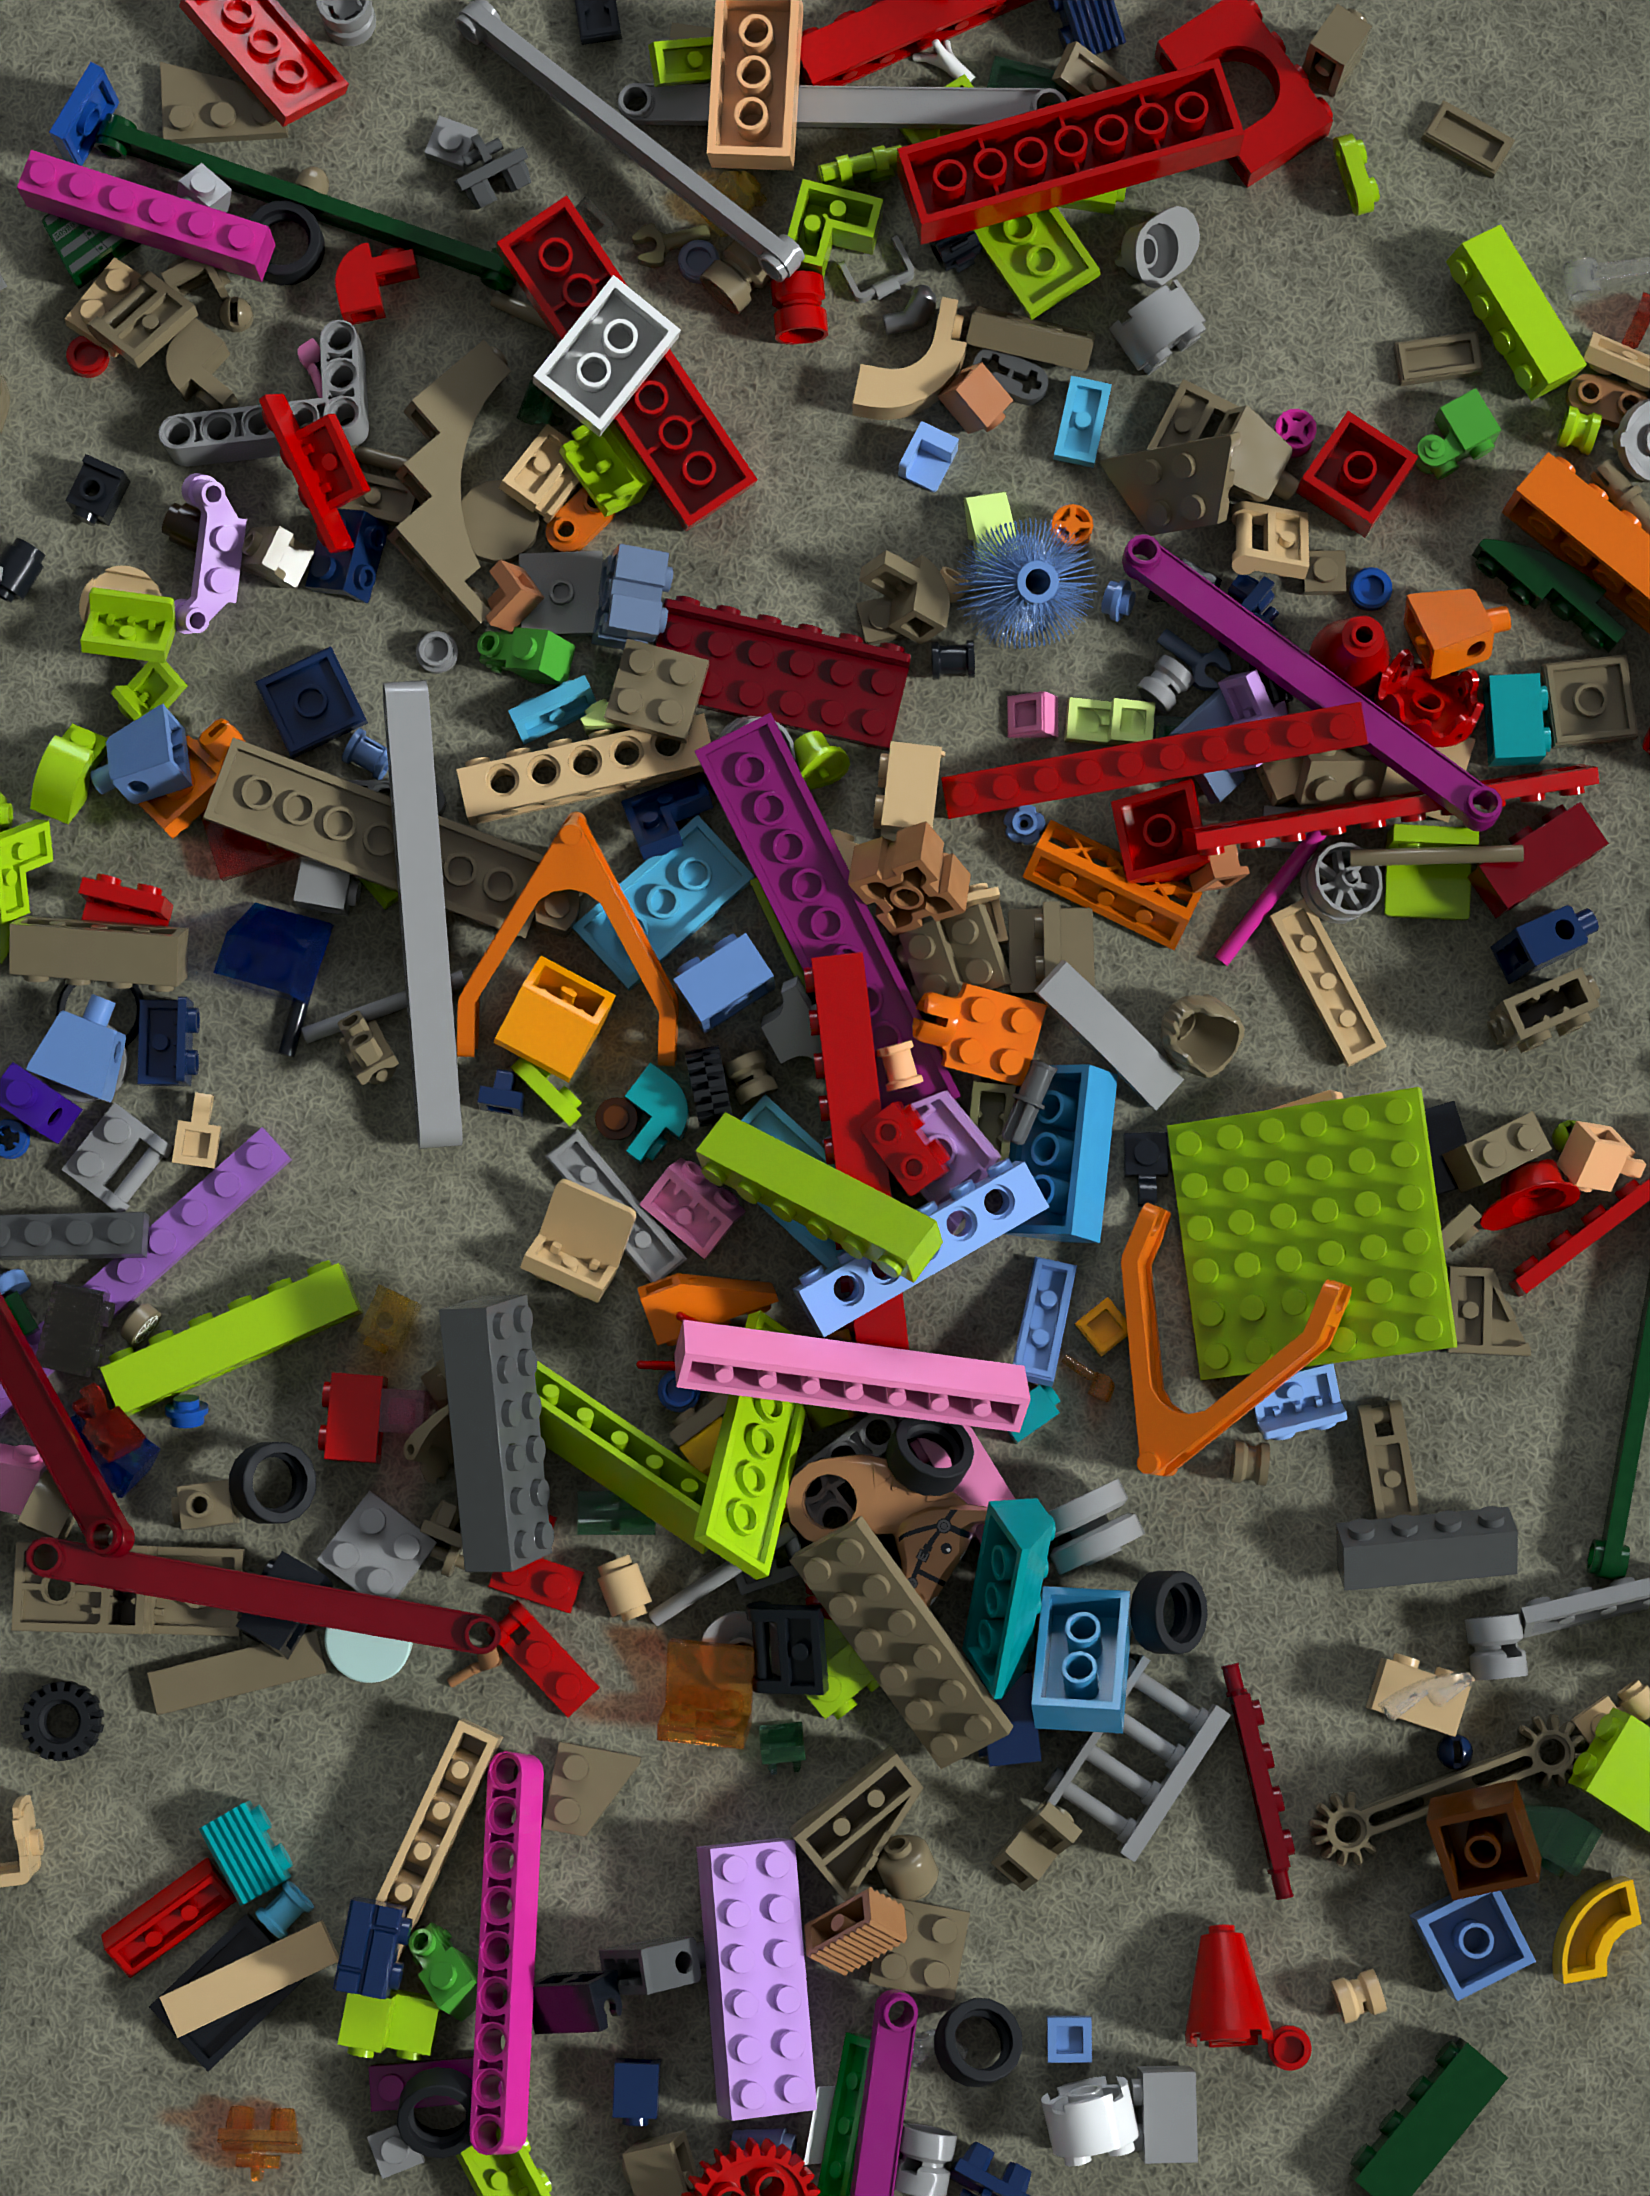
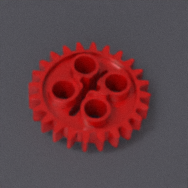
[681,2137,820,2196]

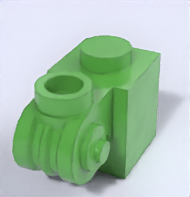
[1414,388,1501,480]
[477,627,576,685]
[408,1922,478,2022]

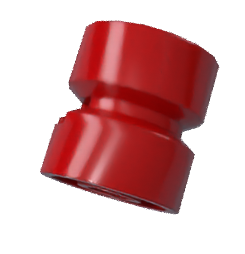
[771,270,828,345]

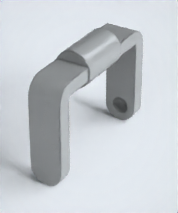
[837,235,914,303]

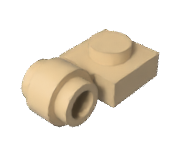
[1571,1679,1650,1746]

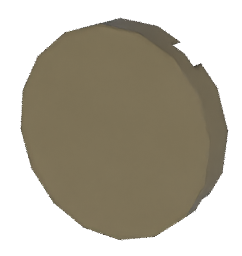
[461,480,540,564]

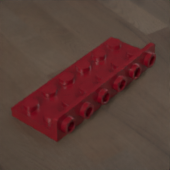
[656,596,911,752]

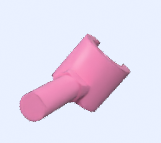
[298,338,322,398]

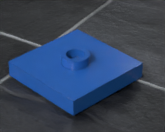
[49,62,119,166]

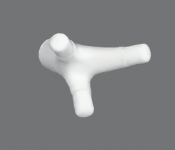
[912,39,976,83]

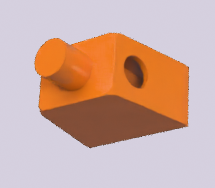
[1404,589,1511,680]

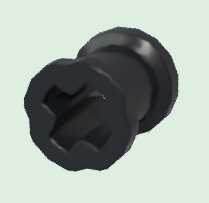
[931,640,975,680]

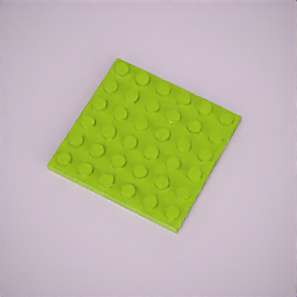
[1167,1087,1458,1380]

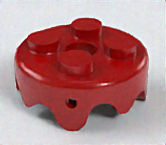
[1374,649,1484,748]

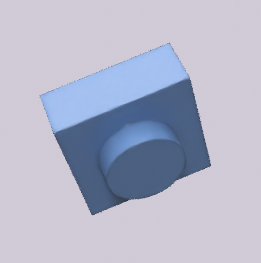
[1046,2016,1092,2063]

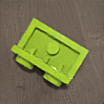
[80,587,177,663]
[456,2127,552,2196]

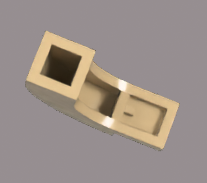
[853,297,967,420]

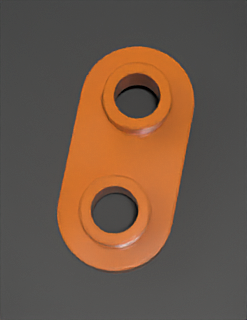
[545,487,617,552]

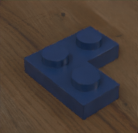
[621,772,714,860]

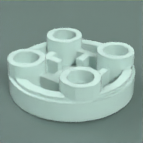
[324,1627,413,1683]

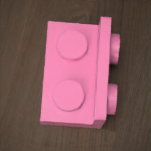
[639,1158,746,1259]

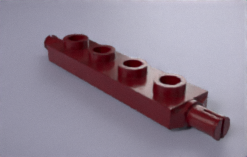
[1221,1663,1295,1900]

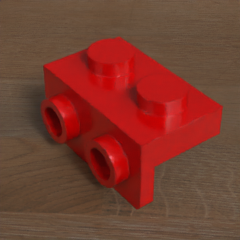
[78,874,174,926]
[861,1101,952,1196]

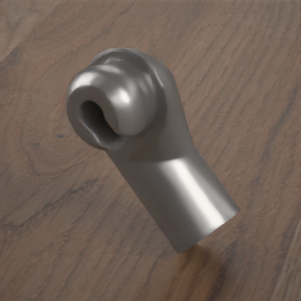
[883,285,936,335]

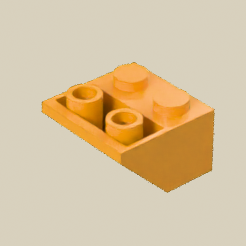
[493,956,616,1083]

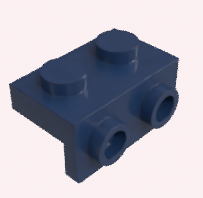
[305,509,389,603]
[137,997,200,1086]

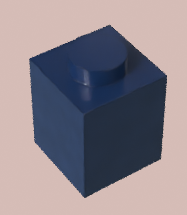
[612,2058,661,2126]

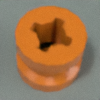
[1050,504,1093,553]

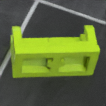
[559,421,653,517]

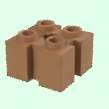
[848,821,971,936]

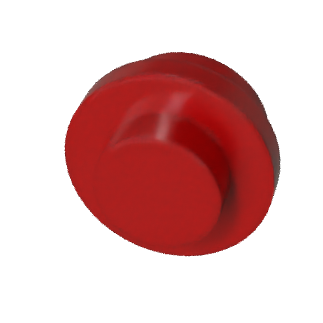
[1267,2025,1312,2071]

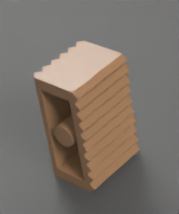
[804,1887,907,1976]

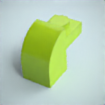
[30,723,108,825]

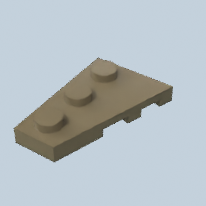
[160,62,288,144]

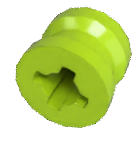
[1556,405,1602,455]

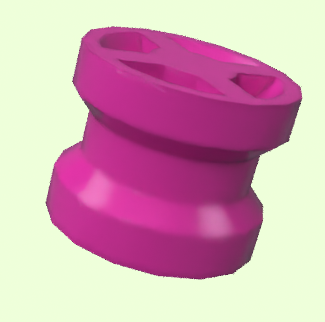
[1274,409,1317,458]

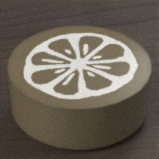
[121,1303,162,1347]

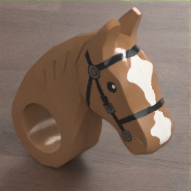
[786,1454,988,1608]

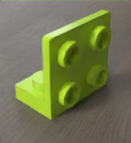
[1384,824,1479,921]

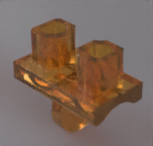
[217,2106,303,2181]

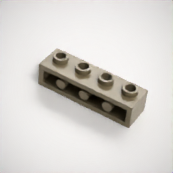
[9,916,188,992]

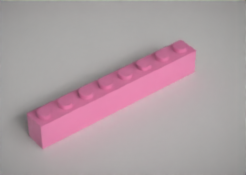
[674,1320,1031,1433]

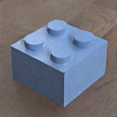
[673,933,775,1034]
[1409,1891,1536,2001]

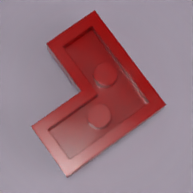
[488,1515,585,1614]

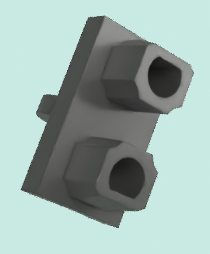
[454,134,531,210]

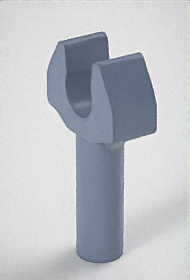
[1157,628,1231,692]

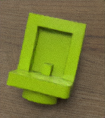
[110,661,188,721]

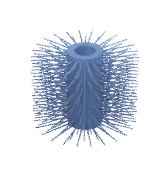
[953,518,1098,649]

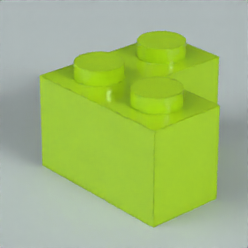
[787,179,883,278]
[337,1989,442,2061]

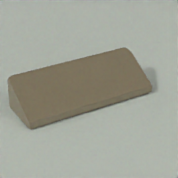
[966,305,1096,371]

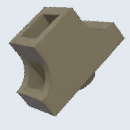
[240,526,314,588]

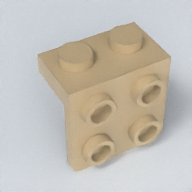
[520,1179,636,1303]

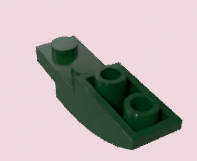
[1472,538,1627,653]

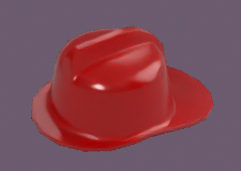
[1480,1159,1581,1231]

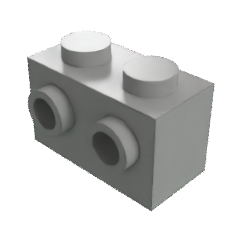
[1130,2065,1198,2164]

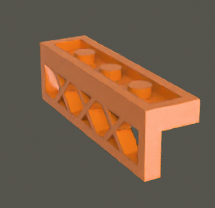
[1022,820,1203,951]

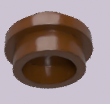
[595,1097,638,1140]

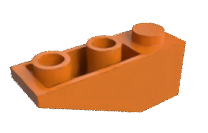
[637,1273,779,1346]

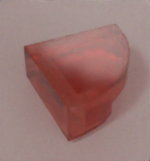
[1621,292,1650,349]

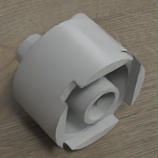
[1109,279,1206,376]

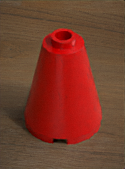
[1309,616,1392,697]
[1185,1925,1274,2048]

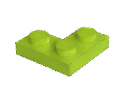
[0,819,54,924]

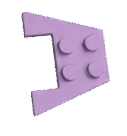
[822,1090,1001,1235]

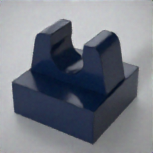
[477,1069,525,1117]

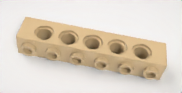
[456,713,711,826]
[376,1719,503,1962]

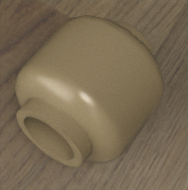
[876,1834,939,1901]

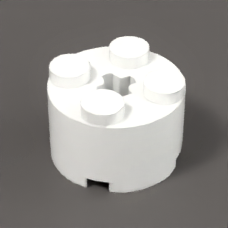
[1041,2076,1139,2167]

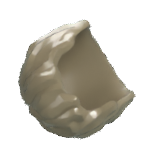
[1160,994,1245,1078]

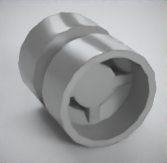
[316,0,376,46]
[1464,1614,1528,1681]
[894,2123,957,2196]

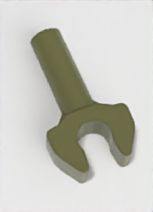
[632,223,711,268]

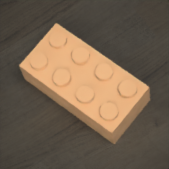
[707,0,803,171]

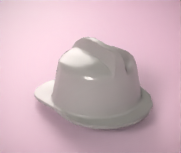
[1114,206,1200,289]

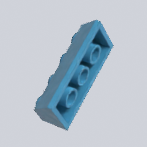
[1004,1064,1118,1243]

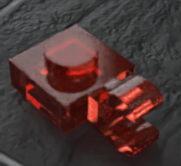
[71,1383,146,1463]

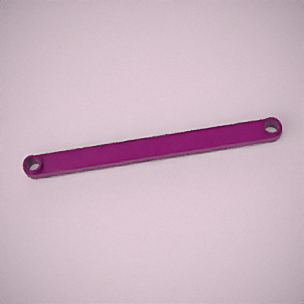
[1122,534,1502,832]
[850,1989,918,2196]

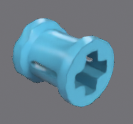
[255,1880,314,1939]

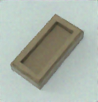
[1421,100,1515,179]
[1393,331,1484,387]

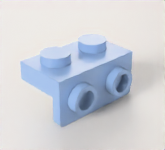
[1253,1364,1348,1440]

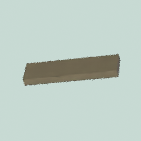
[147,1630,328,1715]

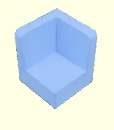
[898,421,959,492]

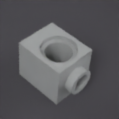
[293,859,361,916]

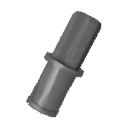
[1001,1059,1058,1145]

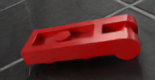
[485,1599,600,1718]

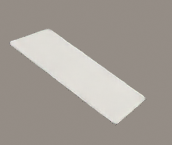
[804,2086,835,2165]

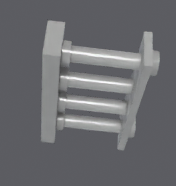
[1043,1655,1231,1863]

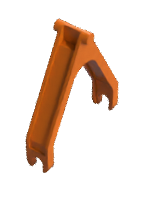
[457,812,679,1067]
[1121,1203,1352,1477]

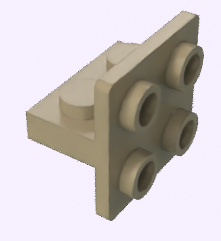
[1008,901,1095,994]

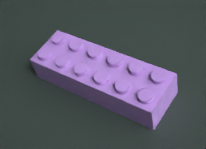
[697,1838,817,2121]

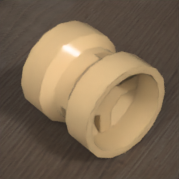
[1331,1968,1387,2024]

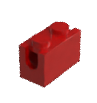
[318,1372,388,1464]

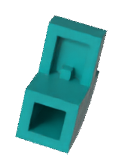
[625,1062,689,1165]

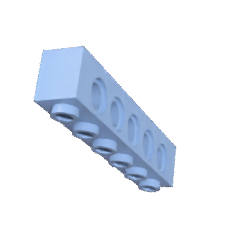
[793,1158,1049,1337]

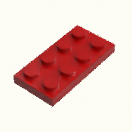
[179,0,349,127]

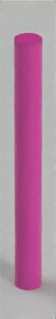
[1214,830,1326,966]

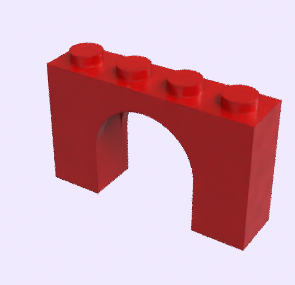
[1154,0,1333,188]

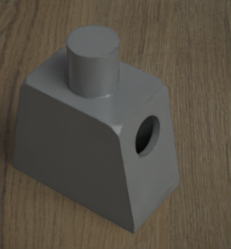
[599,1937,706,1995]

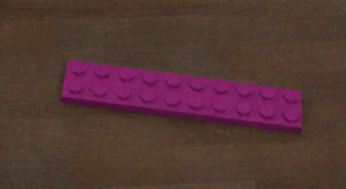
[695,713,961,1111]

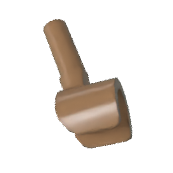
[447,1644,503,1688]

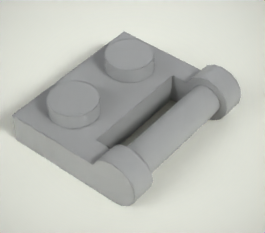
[61,1102,174,1212]

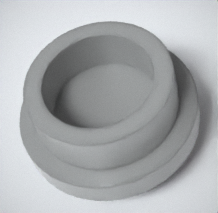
[416,631,458,674]

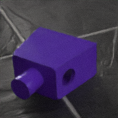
[0,1062,83,1144]

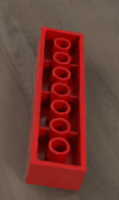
[897,59,1245,245]
[496,195,758,532]

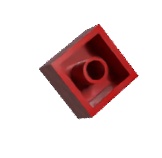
[1296,411,1418,538]

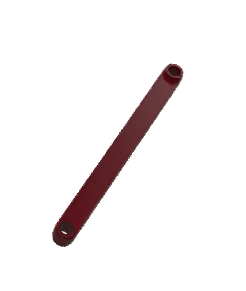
[0,1292,135,1558]
[25,1537,501,1654]

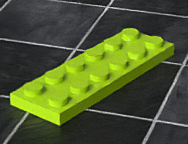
[899,74,1101,320]
[693,1310,806,1580]

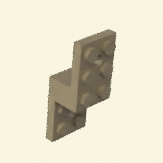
[11,1542,246,1636]

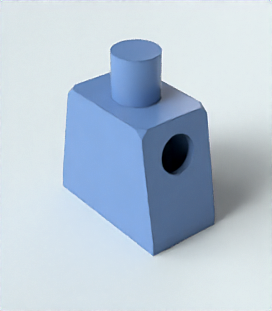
[90,704,192,804]
[26,994,126,1102]

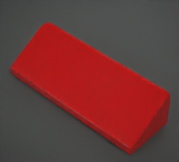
[101,1857,237,1978]

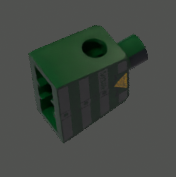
[41,214,141,289]

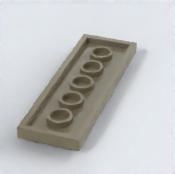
[790,1516,1013,1769]

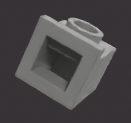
[176,163,232,213]

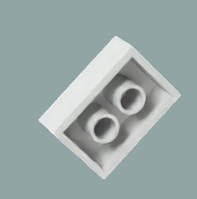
[533,275,681,437]

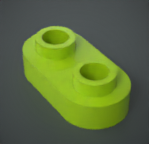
[1333,133,1380,216]
[510,1057,582,1127]

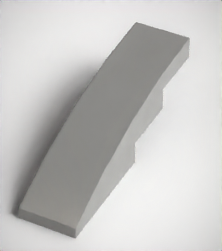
[1034,960,1184,1111]

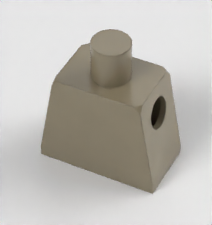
[1214,405,1299,503]

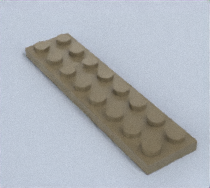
[203,737,544,940]

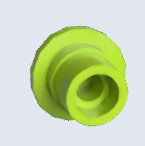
[794,731,850,789]

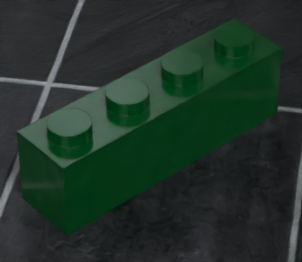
[1349,2037,1508,2196]

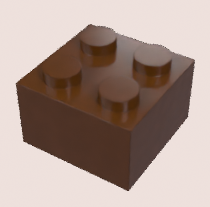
[1426,1779,1542,1900]

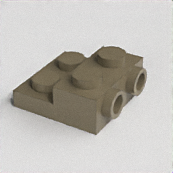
[897,904,1013,1014]

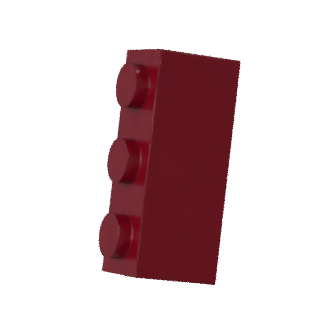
[1467,802,1609,919]

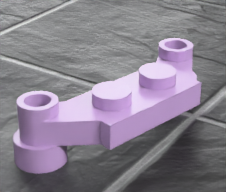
[174,473,247,634]

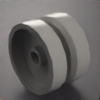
[1048,1478,1145,1575]

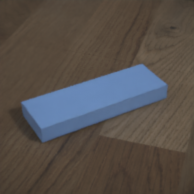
[1013,1256,1077,1387]

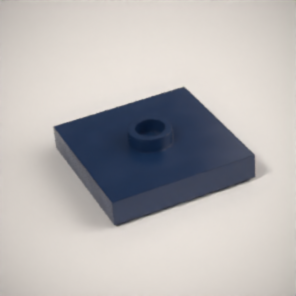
[255,646,368,759]

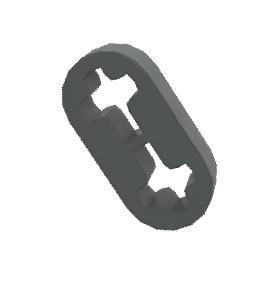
[973,348,1048,406]

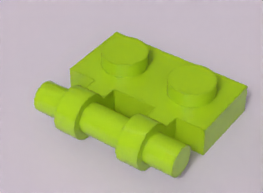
[816,145,902,190]

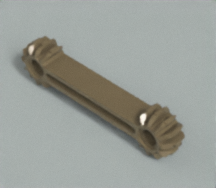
[1308,1714,1585,1867]

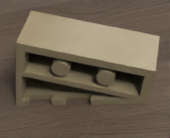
[789,1745,924,1901]

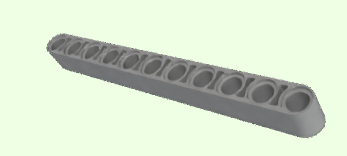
[383,680,463,1149]

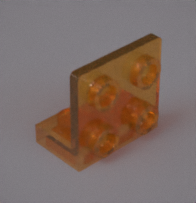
[657,1638,754,1749]

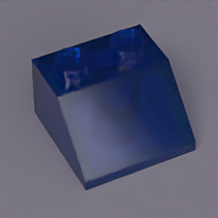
[213,902,334,1005]

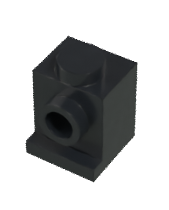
[65,454,130,526]

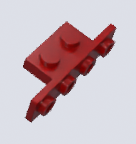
[259,394,371,553]

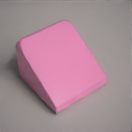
[1007,691,1058,738]

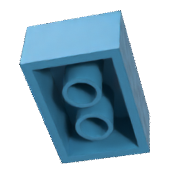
[1031,1586,1132,1734]

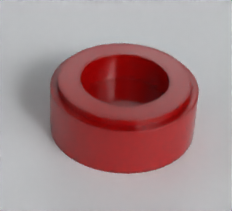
[66,336,110,378]

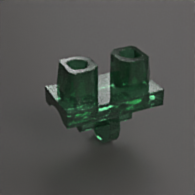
[577,1491,656,1535]

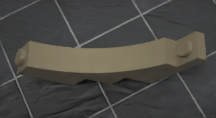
[387,339,512,632]

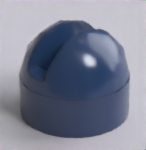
[1437,1734,1473,1769]

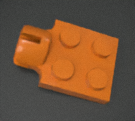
[138,718,246,839]
[912,982,1047,1087]

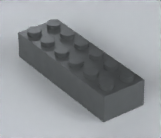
[439,1294,554,1572]

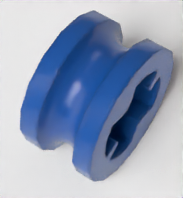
[0,1119,30,1159]

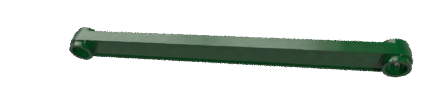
[94,113,517,293]
[1587,1270,1650,1580]

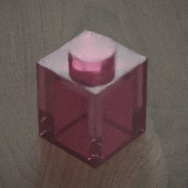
[379,1388,430,1435]

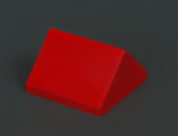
[1111,779,1210,883]

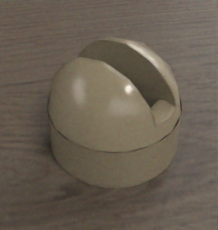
[295,166,329,195]
[219,297,254,332]

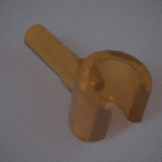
[1061,1354,1115,1402]

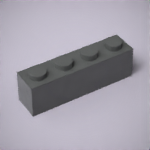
[1336,1506,1518,1591]

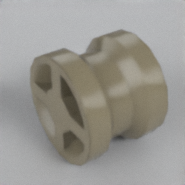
[1230,1440,1270,1486]

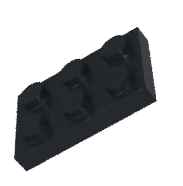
[149,1913,307,2072]

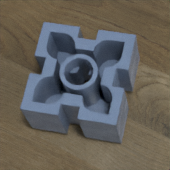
[591,544,673,650]

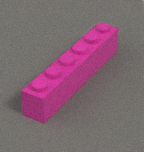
[17,150,276,282]

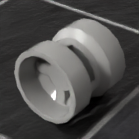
[1136,655,1195,714]

